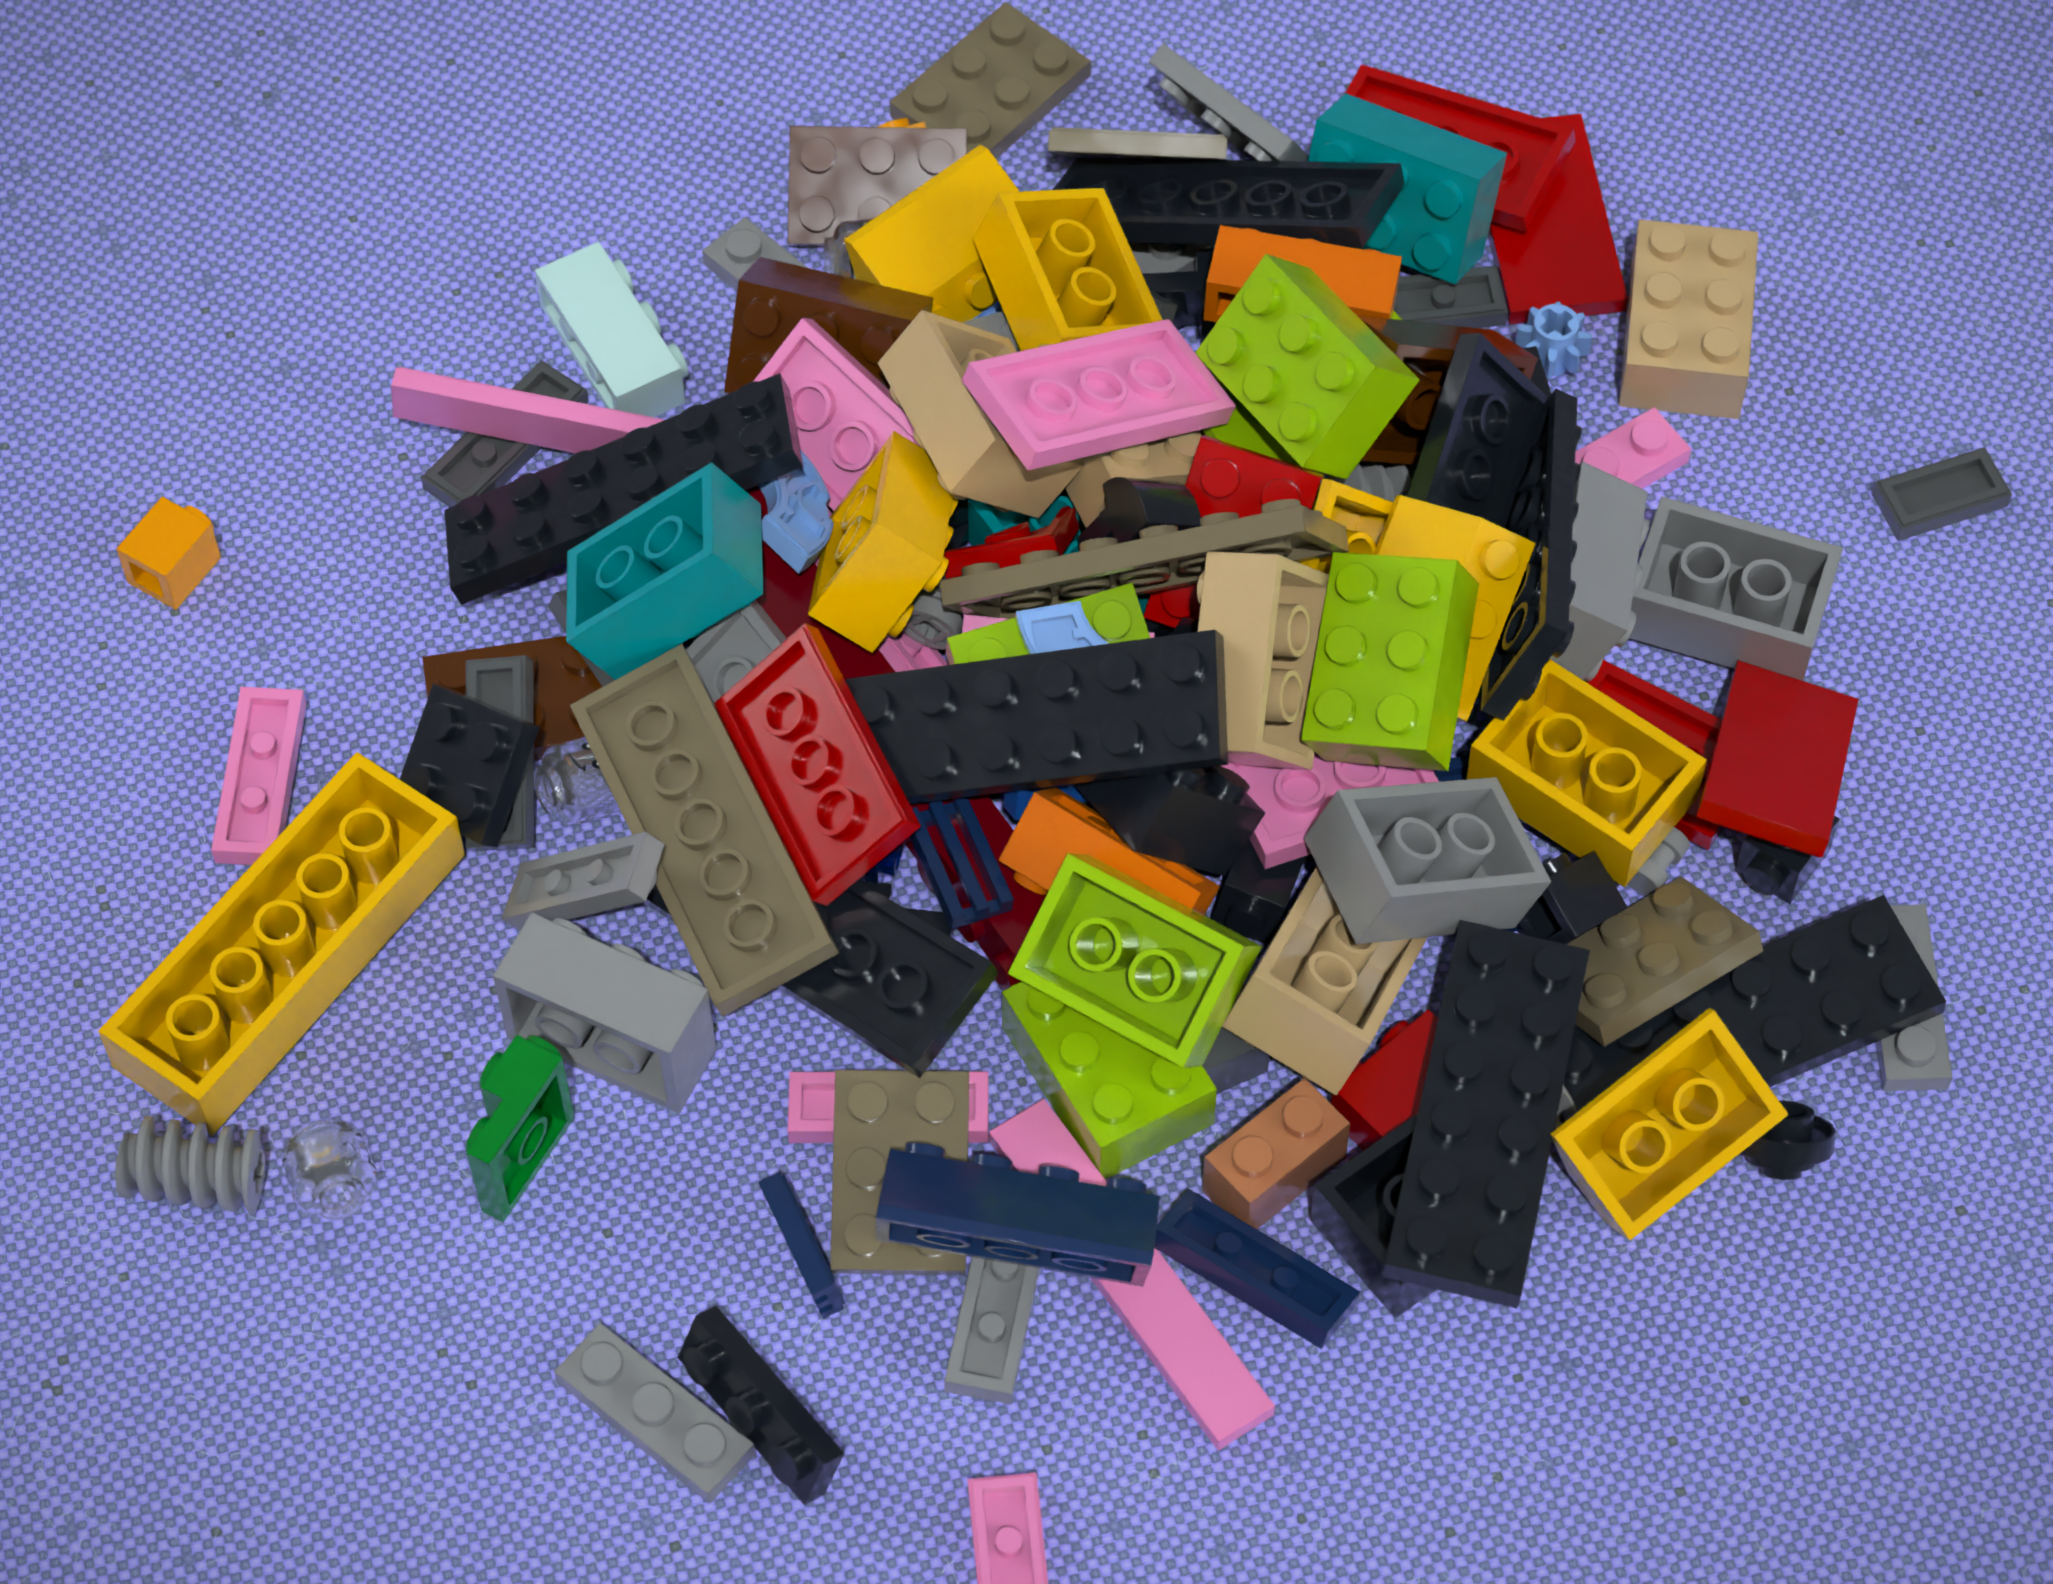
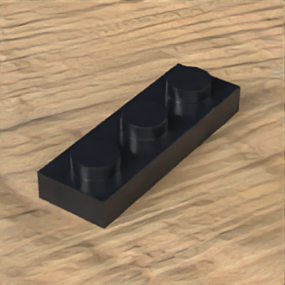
[677,1306,845,1506]

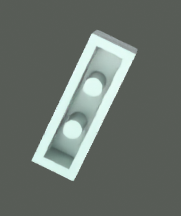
[535,241,689,417]

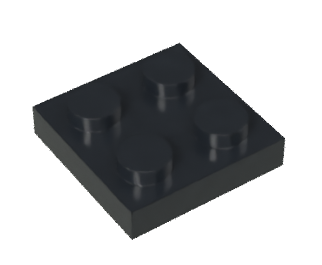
[400,684,540,848]

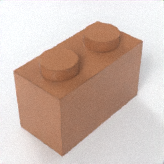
[1202,1078,1350,1229]

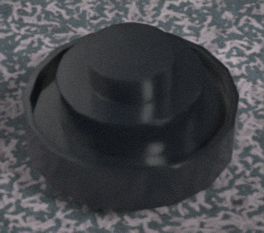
[1742,1100,1836,1180]

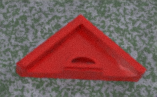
[943,506,1079,579]

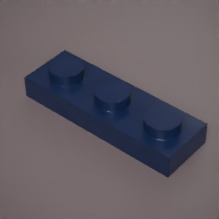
[1154,1189,1360,1349]

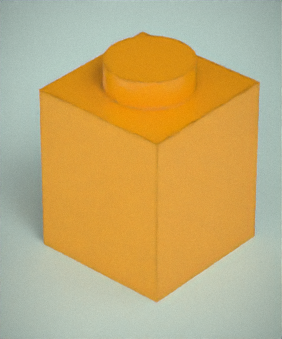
[116,496,221,610]

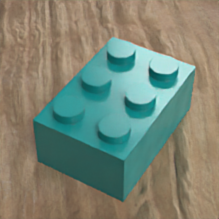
[1308,93,1507,285]
[566,462,763,680]

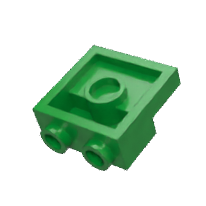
[466,1034,575,1223]

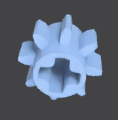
[1515,302,1593,379]

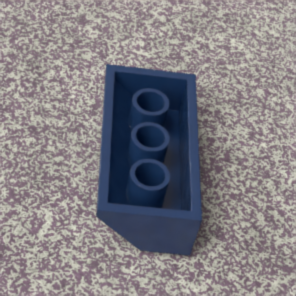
[875,1142,1160,1287]

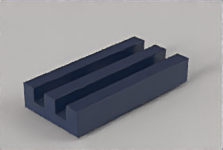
[910,797,1014,930]
[758,1172,845,1319]

